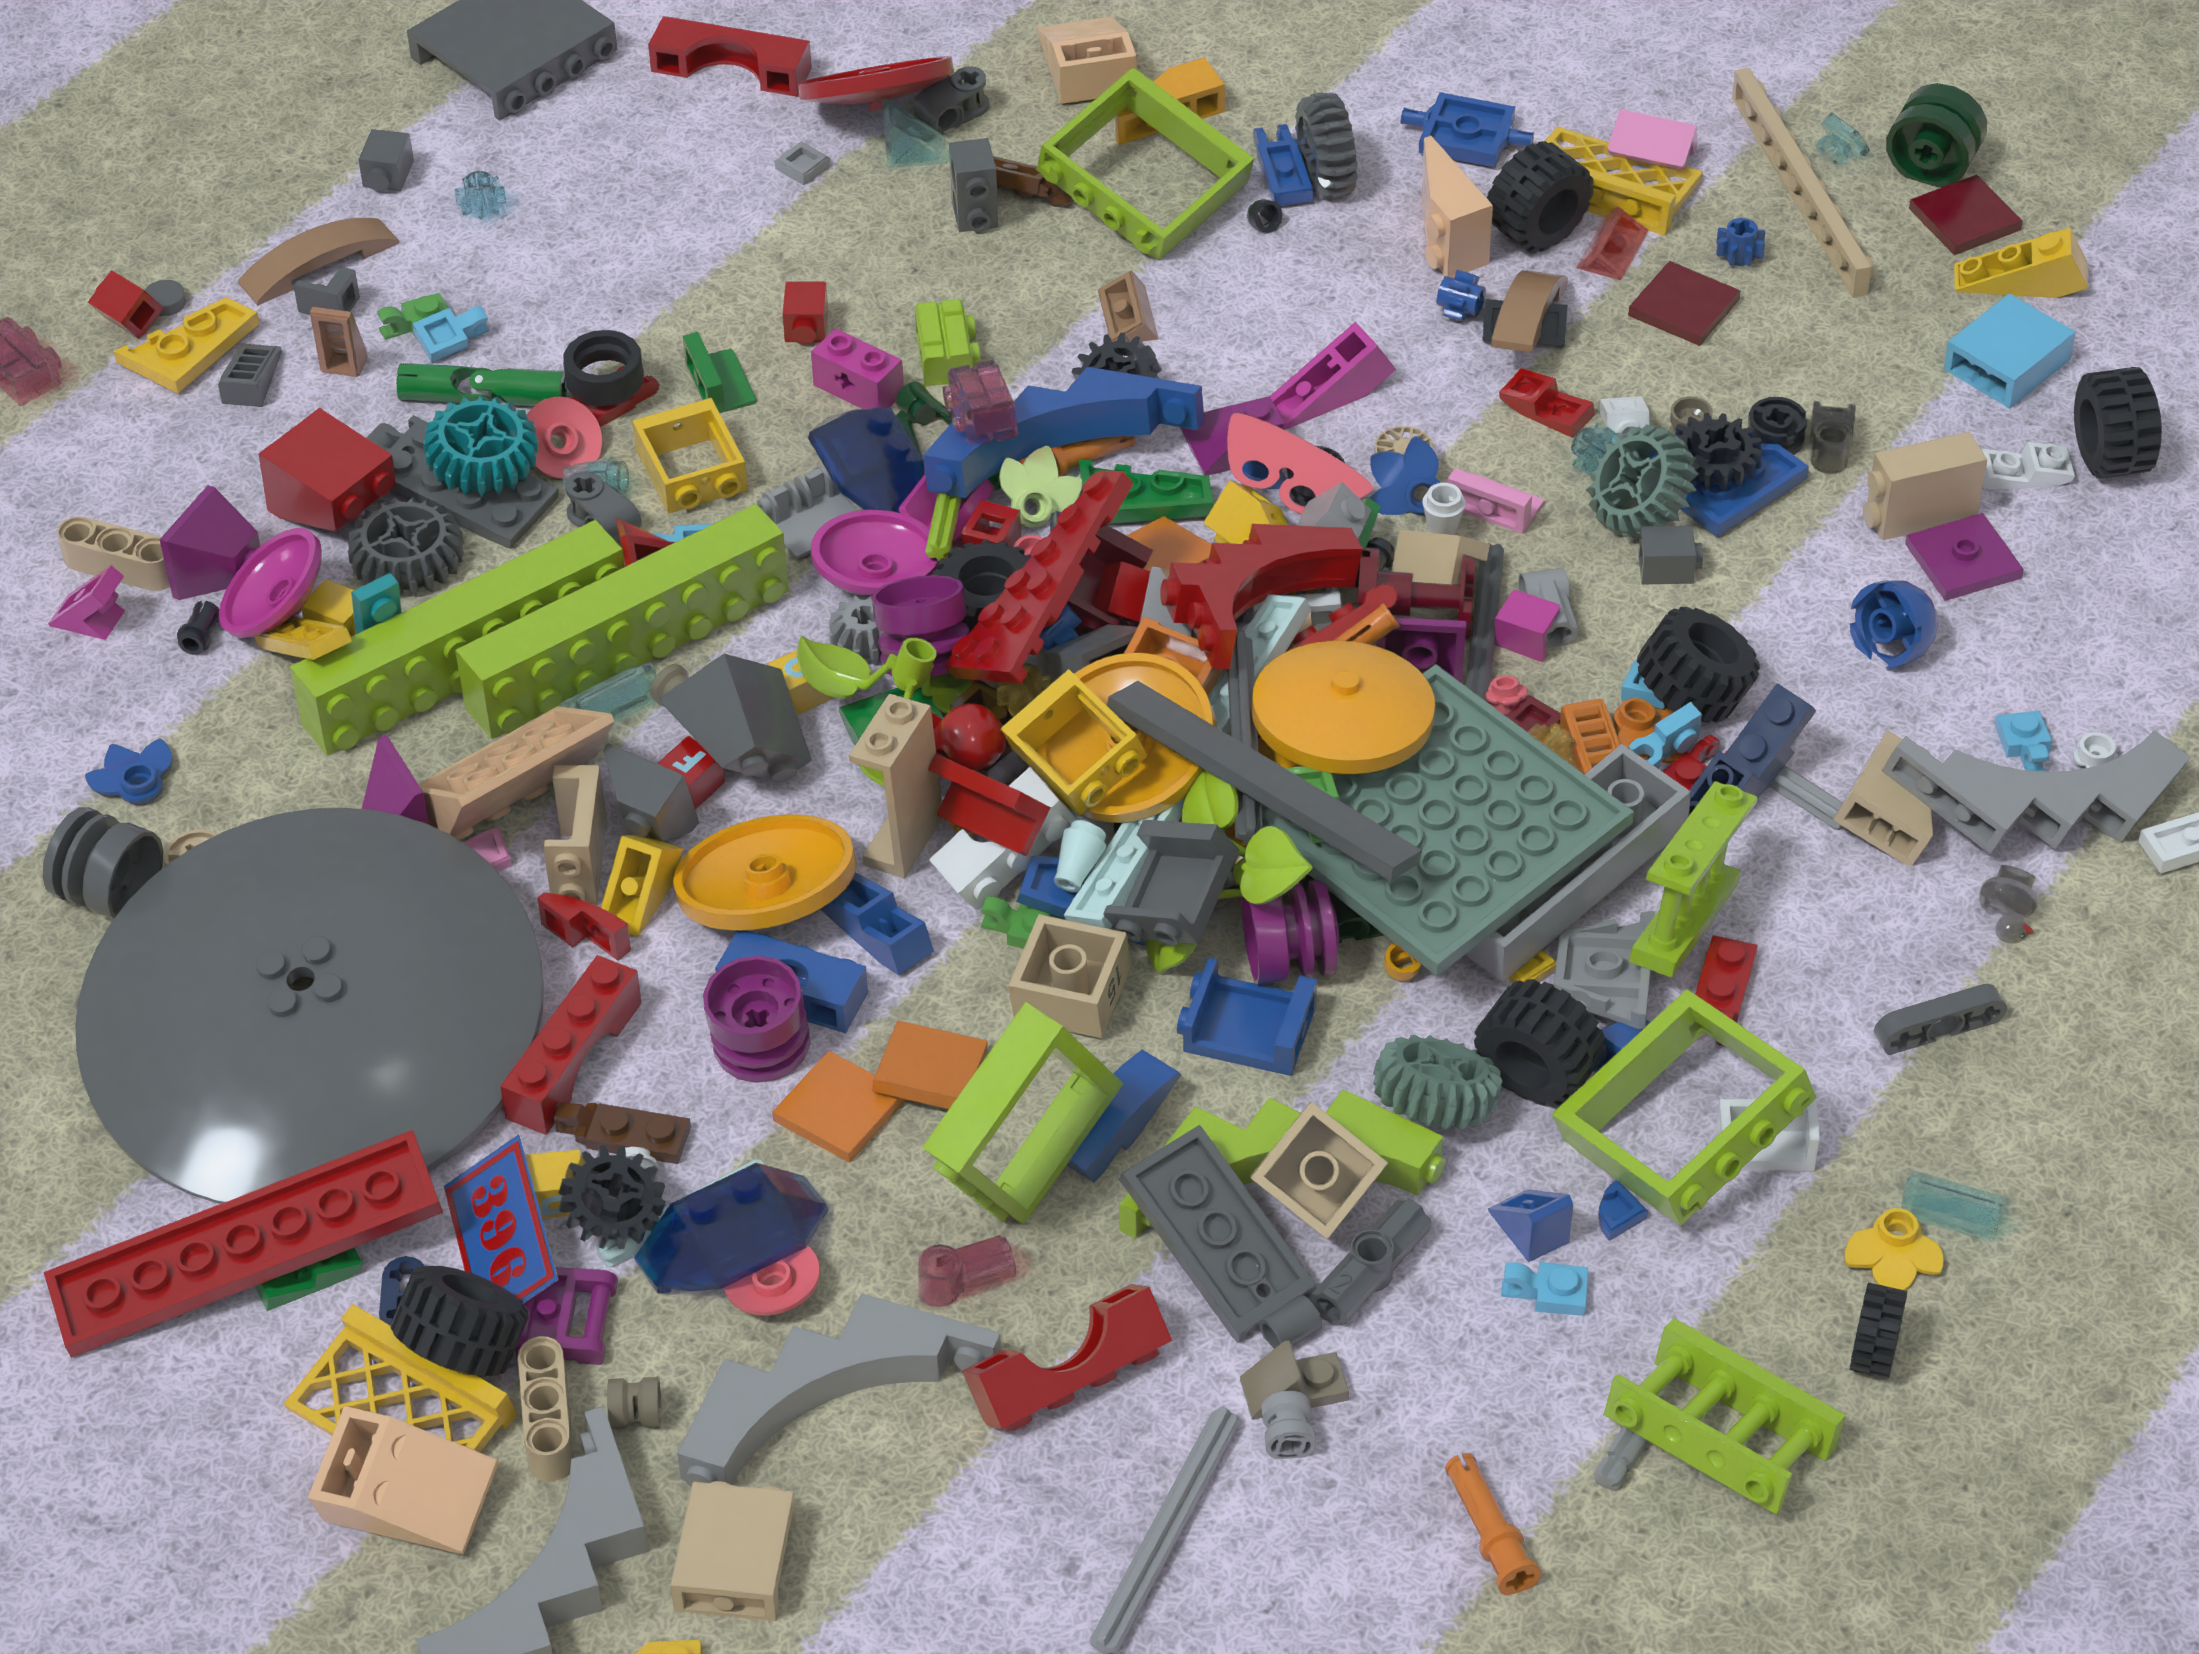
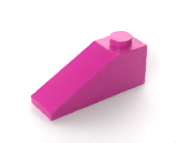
[1270,321,1396,430]

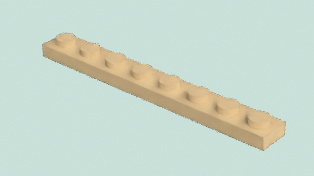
[1732,68,1874,298]

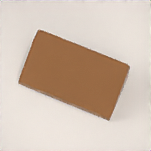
[1098,270,1159,342]

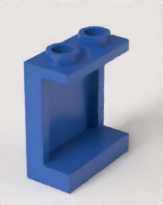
[1177,957,1317,1076]

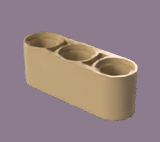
[57,516,170,591]
[518,1336,574,1482]

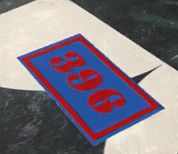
[444,1134,558,1304]

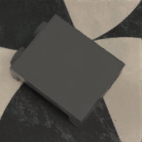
[1103,819,1239,946]

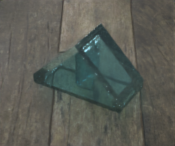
[881,99,948,169]

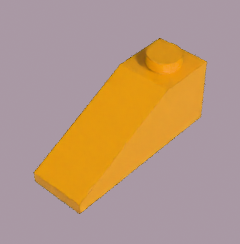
[1115,57,1225,145]

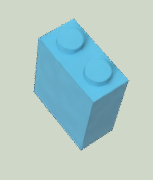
[1944,293,2076,409]

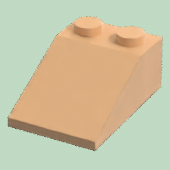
[1421,136,1493,277]

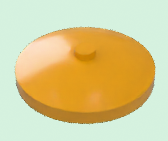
[1252,641,1435,774]
[1036,653,1217,823]
[673,814,857,930]

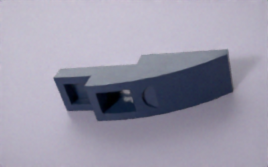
[1689,683,1816,815]

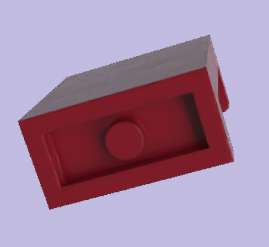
[1067,525,1153,636]

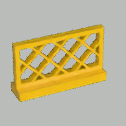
[1545,126,1703,236]
[284,1304,518,1452]

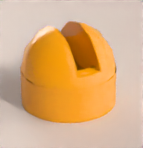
[1384,943,1421,982]

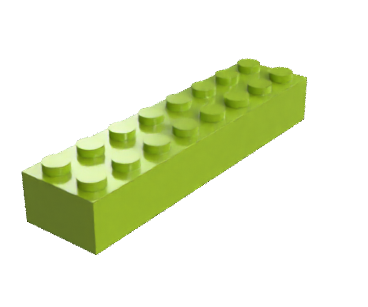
[455,503,789,739]
[290,519,625,756]

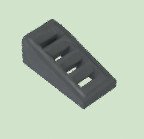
[218,343,282,407]

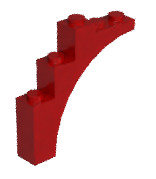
[1160,524,1363,670]

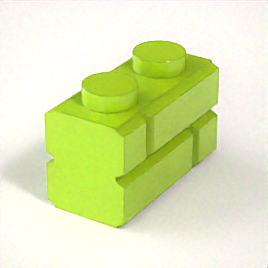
[914,299,980,386]

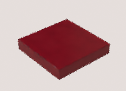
[1909,174,2023,255]
[1628,261,1741,346]

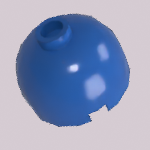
[1850,580,1938,669]

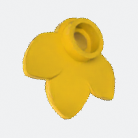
[1844,1208,1944,1291]

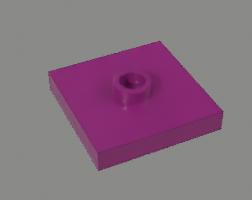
[1905,513,2024,601]

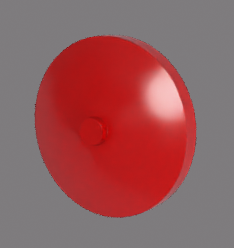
[797,56,954,111]

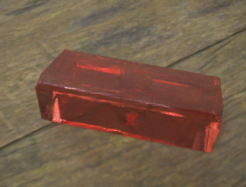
[1576,206,1648,280]

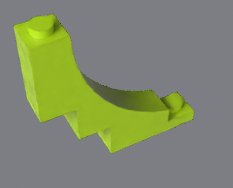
[1119,1089,1446,1239]

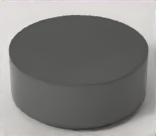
[145,280,186,316]

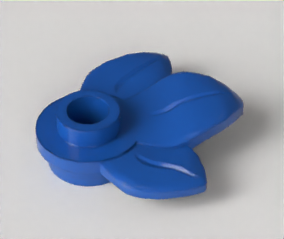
[1370,436,1440,515]
[85,738,173,804]

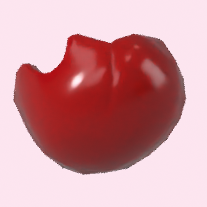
[934,703,1007,771]

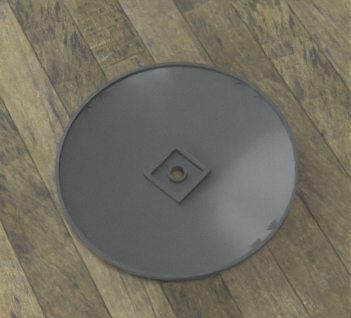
[75,808,544,1204]

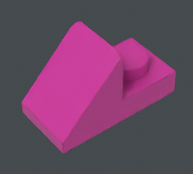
[48,565,125,640]

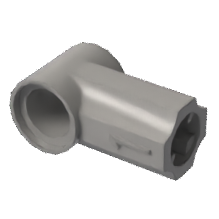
[1518,568,1578,647]

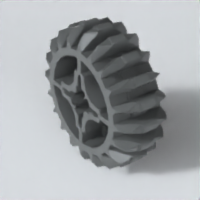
[1295,92,1358,200]
[347,496,464,597]

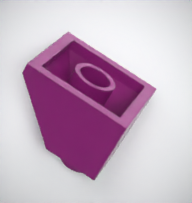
[1180,396,1284,476]
[159,485,261,600]
[1376,617,1466,683]
[362,735,429,825]

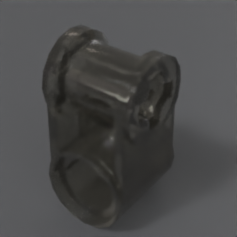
[1810,400,1856,475]

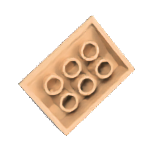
[418,706,615,840]

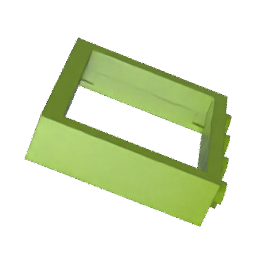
[1037,67,1255,261]
[1552,989,1817,1226]
[922,1001,1124,1224]

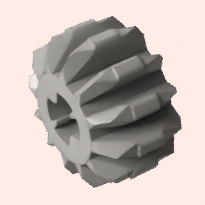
[829,595,884,666]

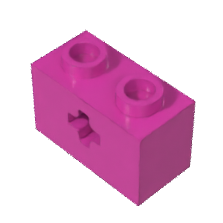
[811,328,904,417]

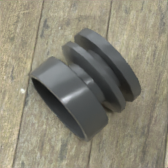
[42,807,164,920]

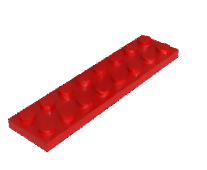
[43,1130,443,1357]

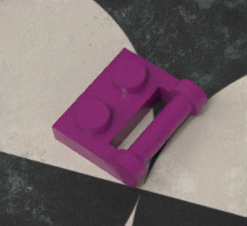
[515,1267,618,1365]

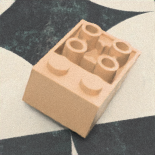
[1037,16,1137,104]
[308,1406,499,1555]

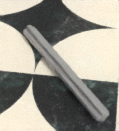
[1091,1407,1239,1654]

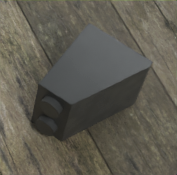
[660,653,812,782]

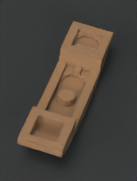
[238,218,399,306]
[1491,270,1568,353]

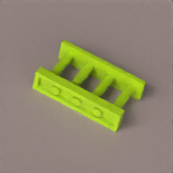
[1629,781,1758,978]
[1603,1318,1846,1515]

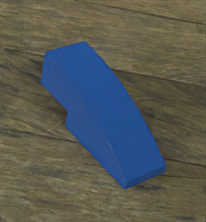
[820,872,934,975]
[1066,1050,1181,1183]

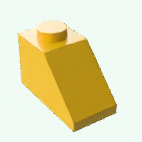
[601,835,683,937]

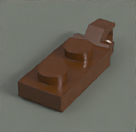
[993,156,1074,206]
[554,1102,691,1164]

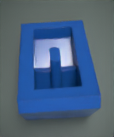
[1488,1189,1573,1262]

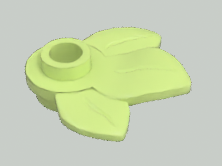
[999,446,1082,528]

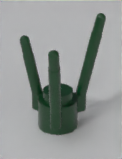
[896,381,955,460]

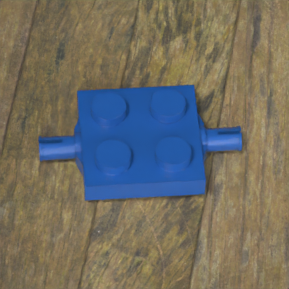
[1400,92,1534,168]

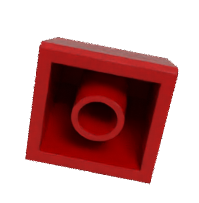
[258,408,396,531]

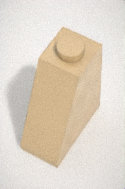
[1833,730,1933,866]

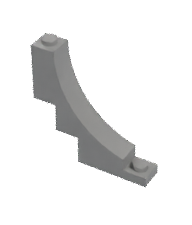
[1881,730,2191,854]
[677,1293,1001,1487]
[416,1406,648,1654]

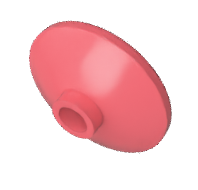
[527,397,602,480]
[723,1237,821,1316]

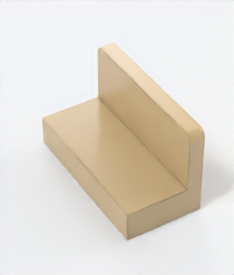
[1391,529,1490,585]

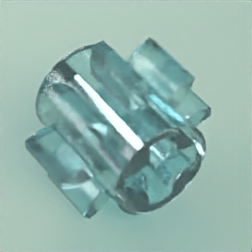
[455,171,506,219]
[1571,423,1617,473]

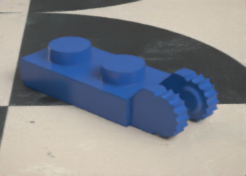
[1253,124,1313,206]

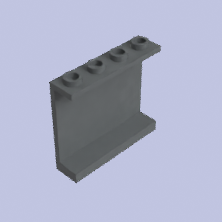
[407,0,618,121]

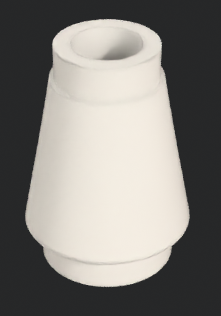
[1423,483,1465,535]

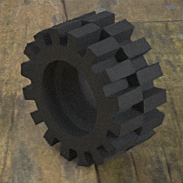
[1849,1282,1908,1379]

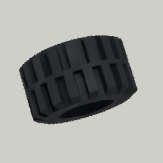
[1487,141,1594,253]
[2074,367,2162,479]
[933,540,1031,632]
[1637,607,1760,723]
[1474,979,1606,1107]
[390,1266,529,1376]

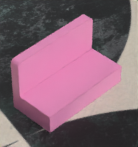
[1608,109,1698,170]
[1447,468,1543,534]

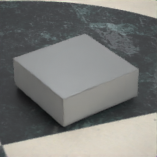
[774,141,831,185]

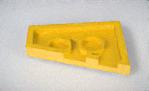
[114,297,259,394]

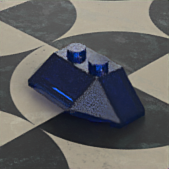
[808,407,925,513]
[634,1163,828,1294]

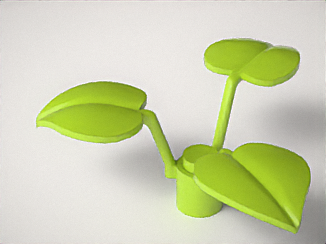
[797,636,974,786]
[1145,769,1313,974]

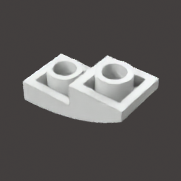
[1981,442,2075,490]

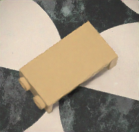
[848,694,943,879]

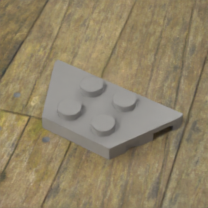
[1554,911,1655,1029]

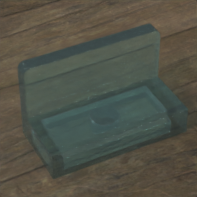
[560,663,657,723]
[1901,1170,2008,1243]

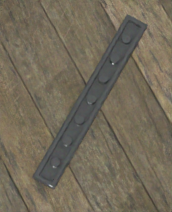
[1107,681,1422,881]

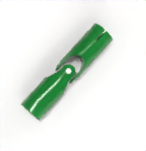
[396,363,567,407]

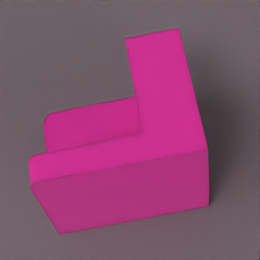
[1495,589,1560,662]

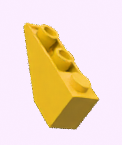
[1954,227,2089,298]
[1203,480,1318,595]

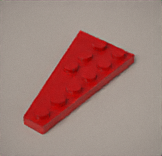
[944,471,1133,684]

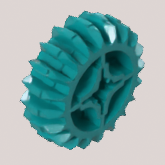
[423,394,539,497]

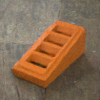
[1560,698,1620,774]

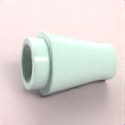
[1054,820,1106,892]

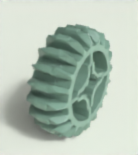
[1586,424,1698,540]
[1373,1035,1502,1130]

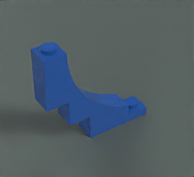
[923,367,1205,498]

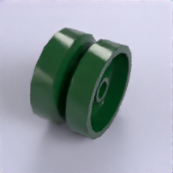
[1886,83,1987,187]

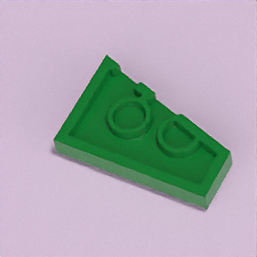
[1079,459,1214,524]

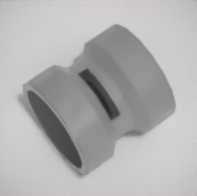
[1261,1391,1316,1459]

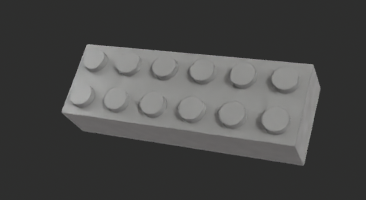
[1465,744,1691,982]

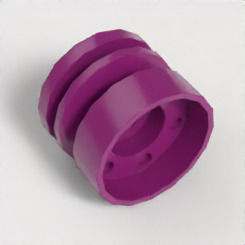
[871,575,970,677]
[1242,880,1339,985]
[703,955,811,1083]

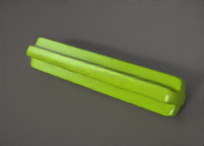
[925,493,962,561]

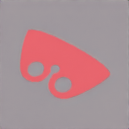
[1227,413,1374,514]

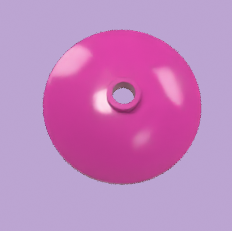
[811,510,939,596]
[219,528,322,638]

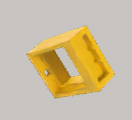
[632,398,748,514]
[1001,669,1148,816]

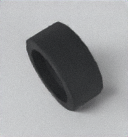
[563,330,644,406]

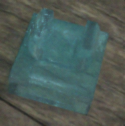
[1816,112,1870,165]

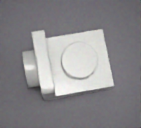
[1600,396,1649,445]

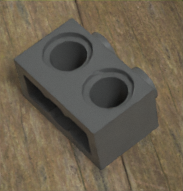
[949,138,998,232]

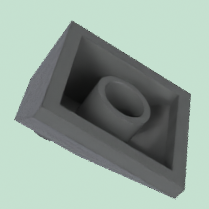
[603,743,699,841]

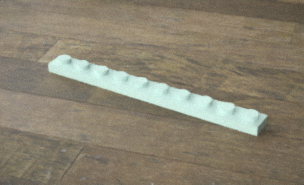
[1064,595,1311,929]

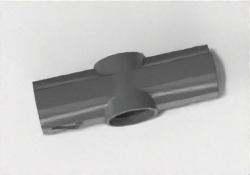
[1311,1198,1432,1325]

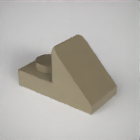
[1240,1340,1349,1420]

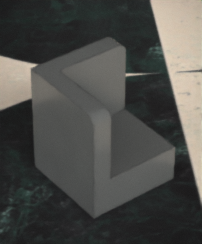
[294,266,360,315]

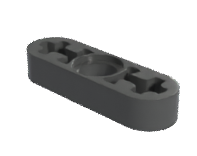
[1874,984,2007,1055]

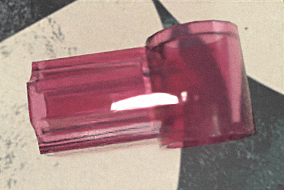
[918,1235,1016,1308]

